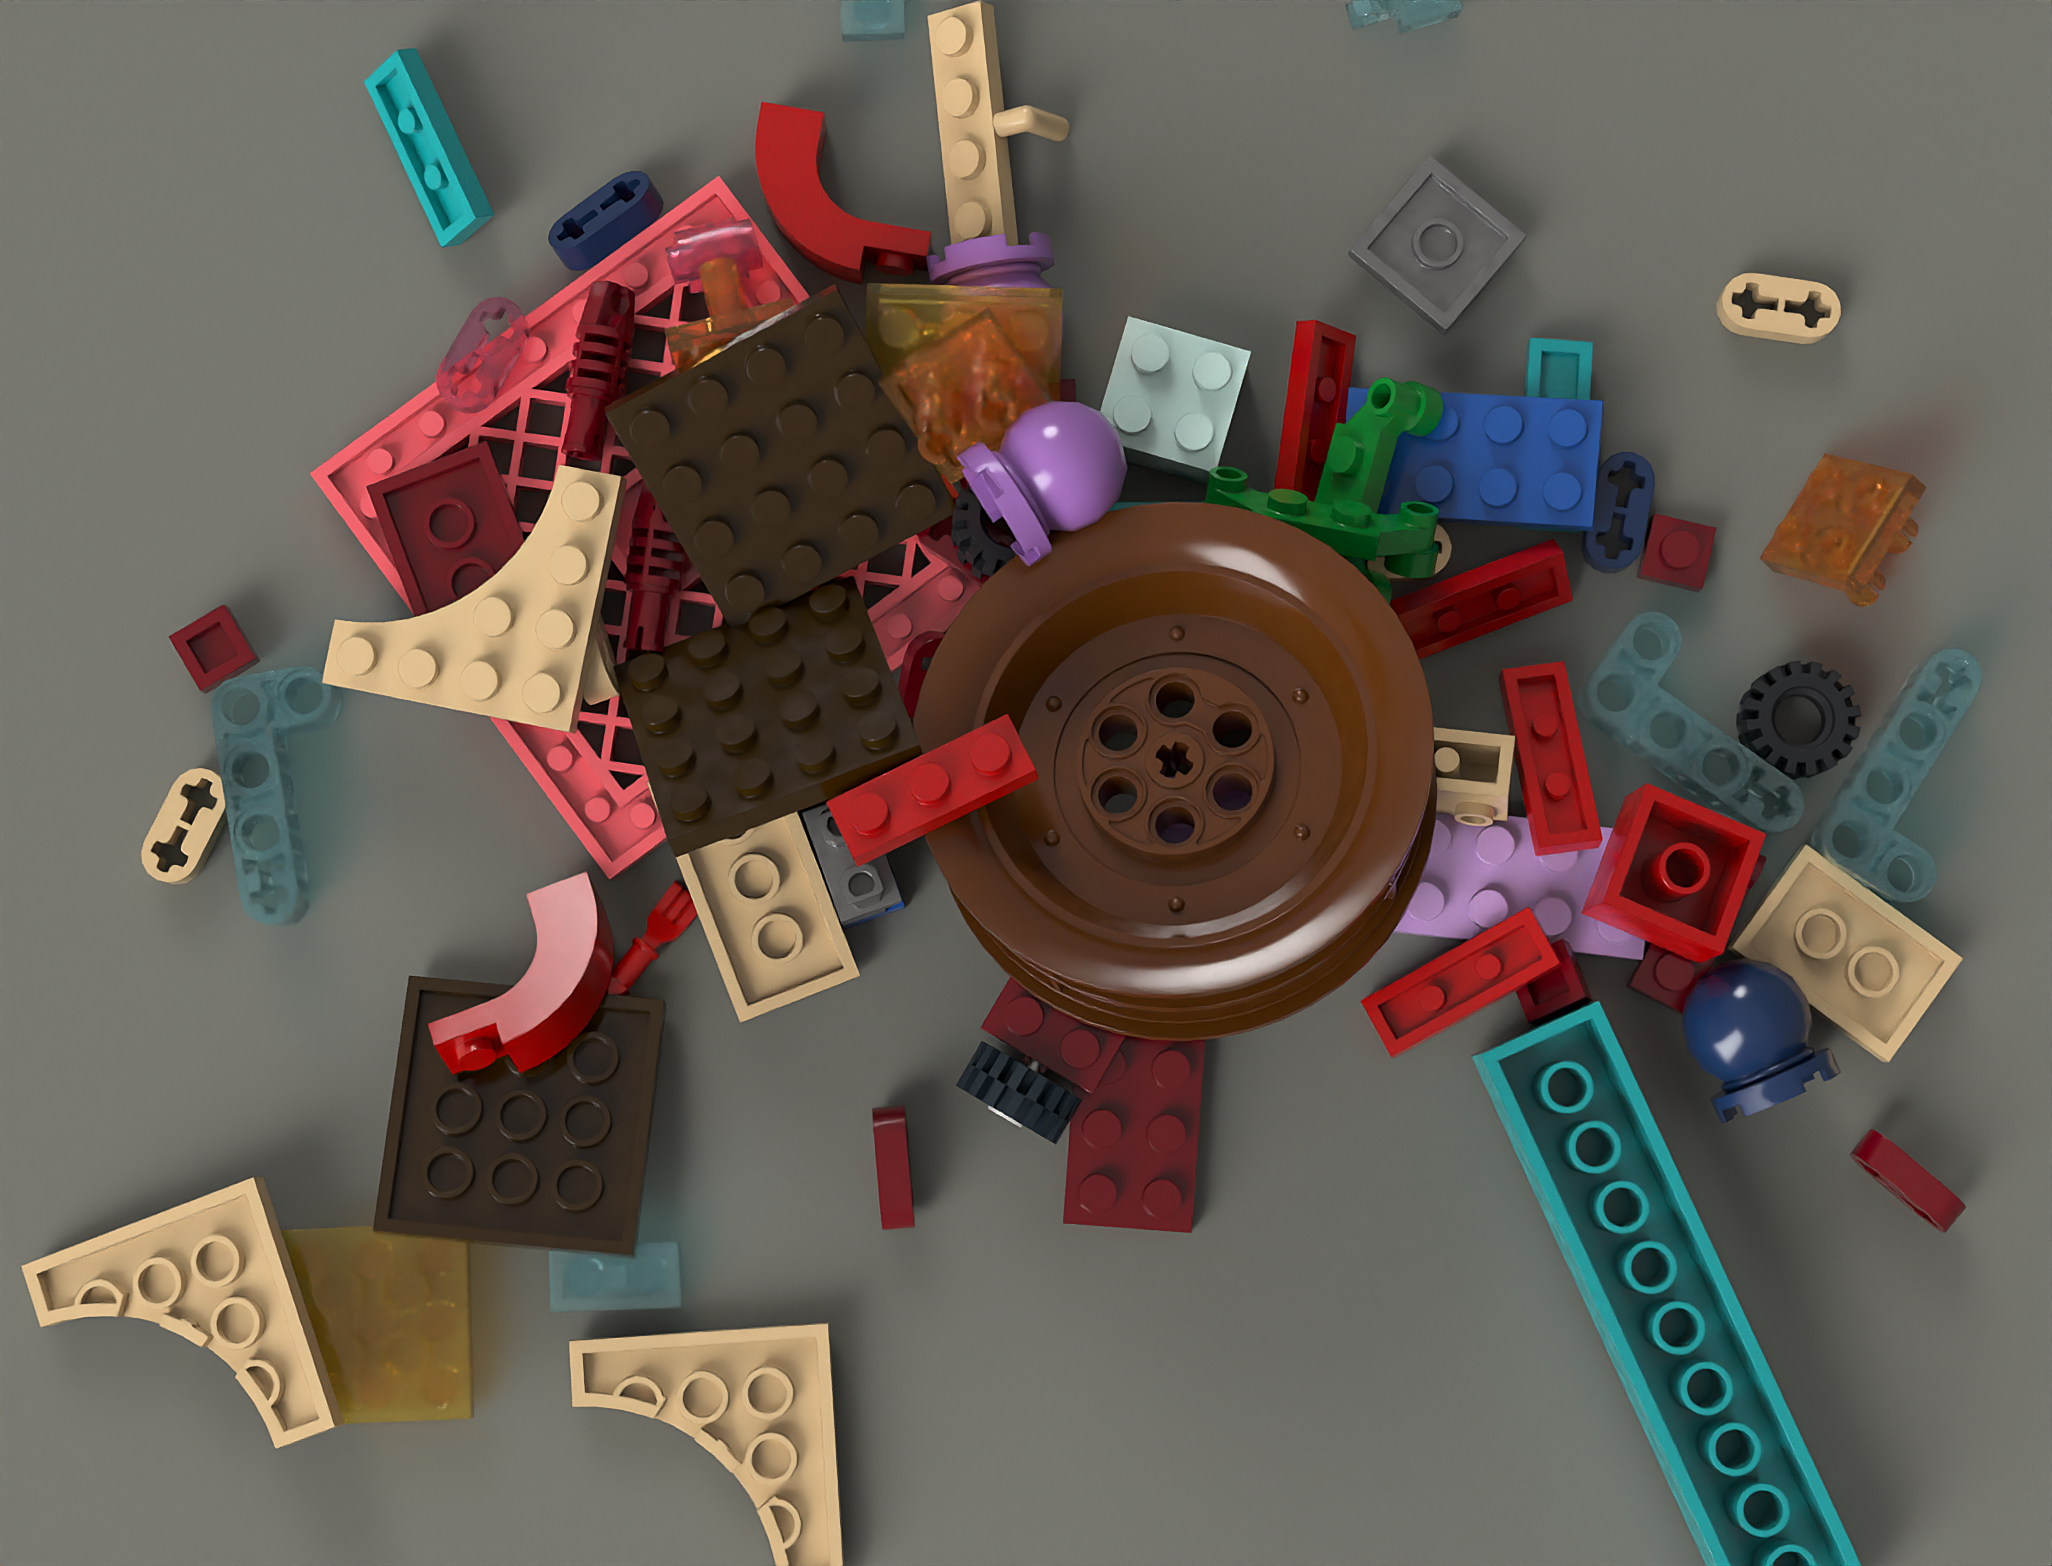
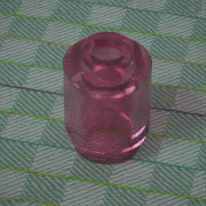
[665,216,763,294]

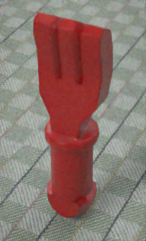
[605,880,698,996]

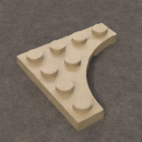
[322,465,627,734]
[21,1177,344,1448]
[569,1322,844,1566]

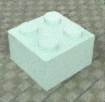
[1100,316,1251,485]

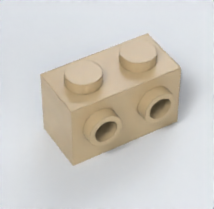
[1433,727,1515,826]

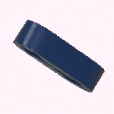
[548,171,664,271]
[1582,452,1655,573]

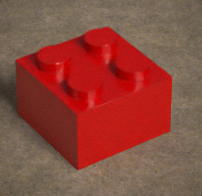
[1581,783,1766,963]

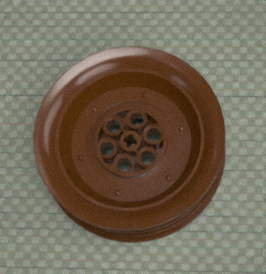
[913,502,1437,1041]

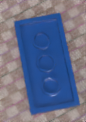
[1345,387,1604,531]

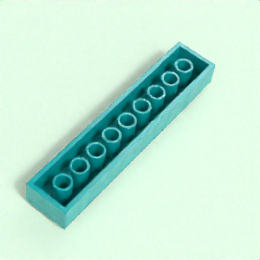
[1471,1001,1861,1566]

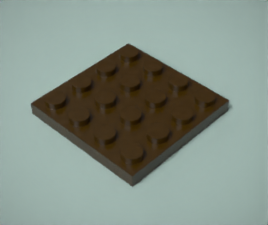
[605,284,956,628]
[613,576,923,858]
[373,975,667,1259]

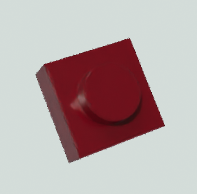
[1637,513,1716,592]
[169,604,261,694]
[1516,939,1593,1026]

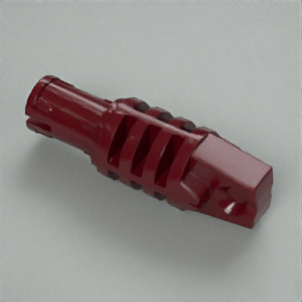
[561,281,636,461]
[623,481,686,653]

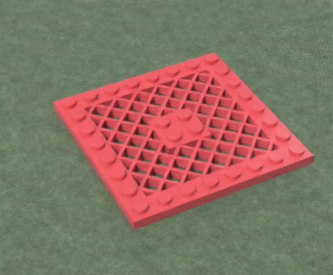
[310,176,990,881]

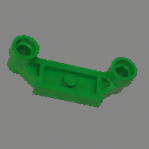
[1314,377,1443,604]
[1201,467,1439,578]

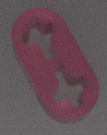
[436,297,529,414]

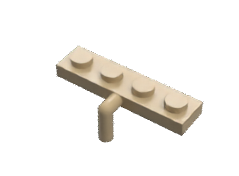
[928,1,1069,246]

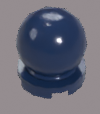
[1681,958,1841,1123]

